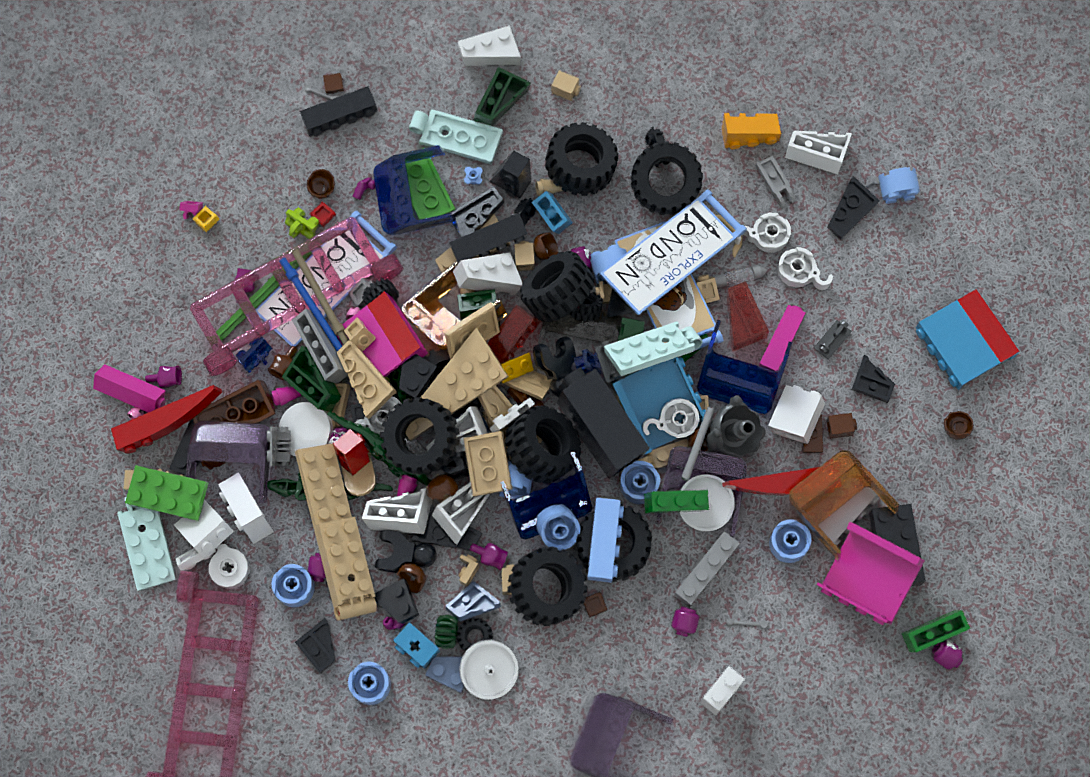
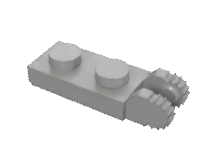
[756,156,796,208]

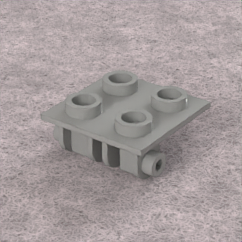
[267,427,291,466]

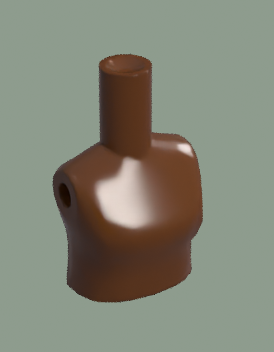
[268,346,298,380]

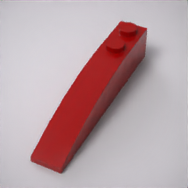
[111,385,222,454]
[722,464,842,497]

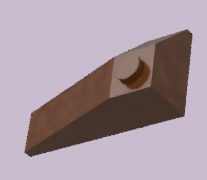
[193,379,276,431]

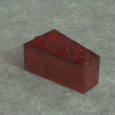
[727,281,769,352]
[488,304,542,364]

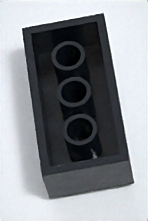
[869,504,926,587]

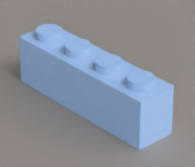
[588,498,624,583]

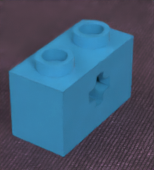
[532,191,573,234]
[393,622,440,669]

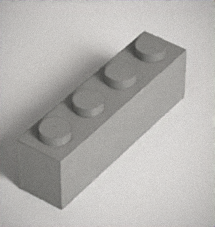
[292,309,348,384]
[811,475,880,551]
[674,531,740,608]

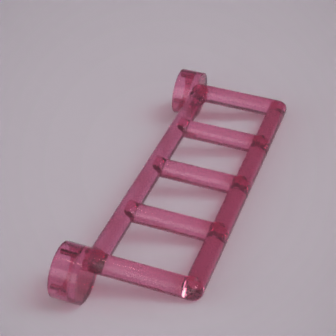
[190,217,404,376]
[146,570,259,777]

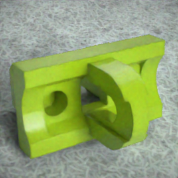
[285,207,319,240]

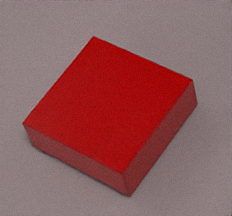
[310,201,336,227]

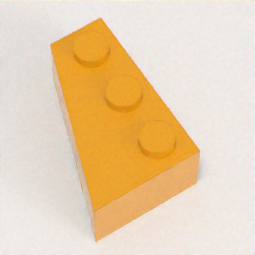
[721,113,781,149]

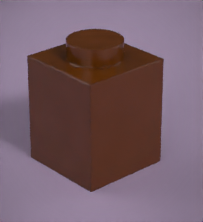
[826,413,857,439]

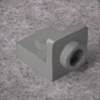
[348,278,376,308]

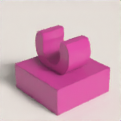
[180,200,203,219]

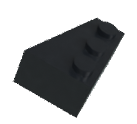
[489,151,531,199]

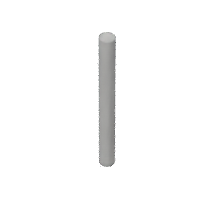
[681,407,715,481]

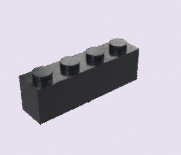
[300,86,378,137]
[449,213,528,264]

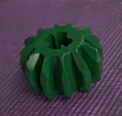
[435,614,458,649]

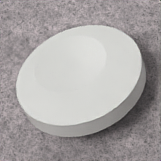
[279,402,333,457]
[679,474,735,531]
[460,640,518,699]

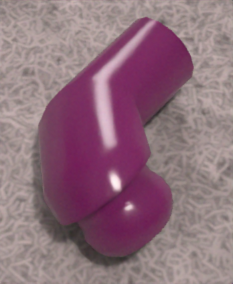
[352,177,377,200]
[383,617,406,630]

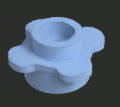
[464,167,483,185]

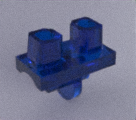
[236,336,273,373]
[574,349,601,374]

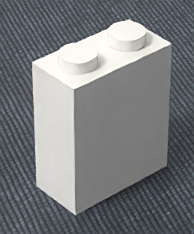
[768,385,825,444]
[174,500,234,558]
[700,666,745,716]

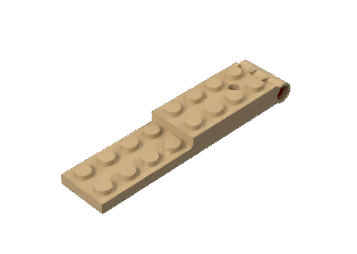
[295,443,377,621]

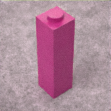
[758,305,806,376]
[93,364,166,413]

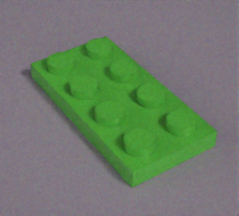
[392,147,455,224]
[125,465,209,521]

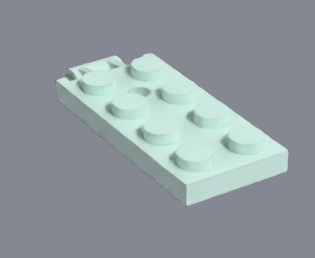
[409,109,503,165]
[604,321,703,376]
[117,497,177,591]

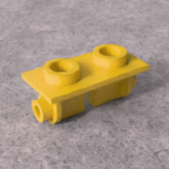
[501,353,534,384]

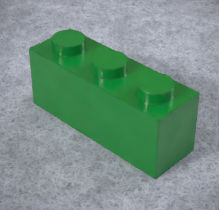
[644,490,709,514]
[901,610,970,653]

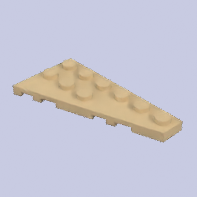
[405,327,508,441]

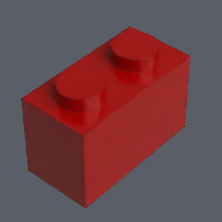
[333,429,370,476]

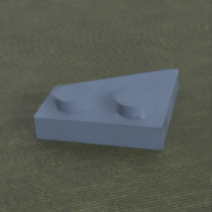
[445,581,501,621]
[425,657,465,693]

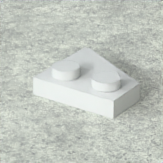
[490,398,534,433]

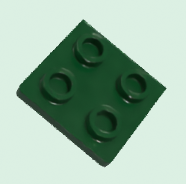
[457,289,501,330]

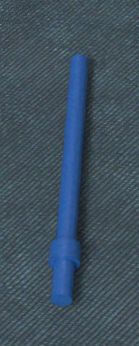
[279,258,342,351]

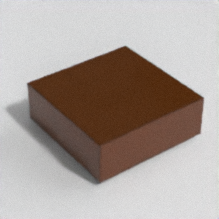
[323,73,344,94]
[583,592,608,618]

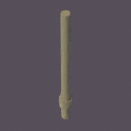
[292,249,349,345]

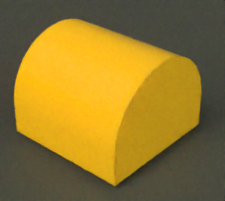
[192,206,220,233]

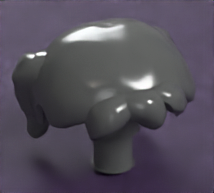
[705,396,766,459]

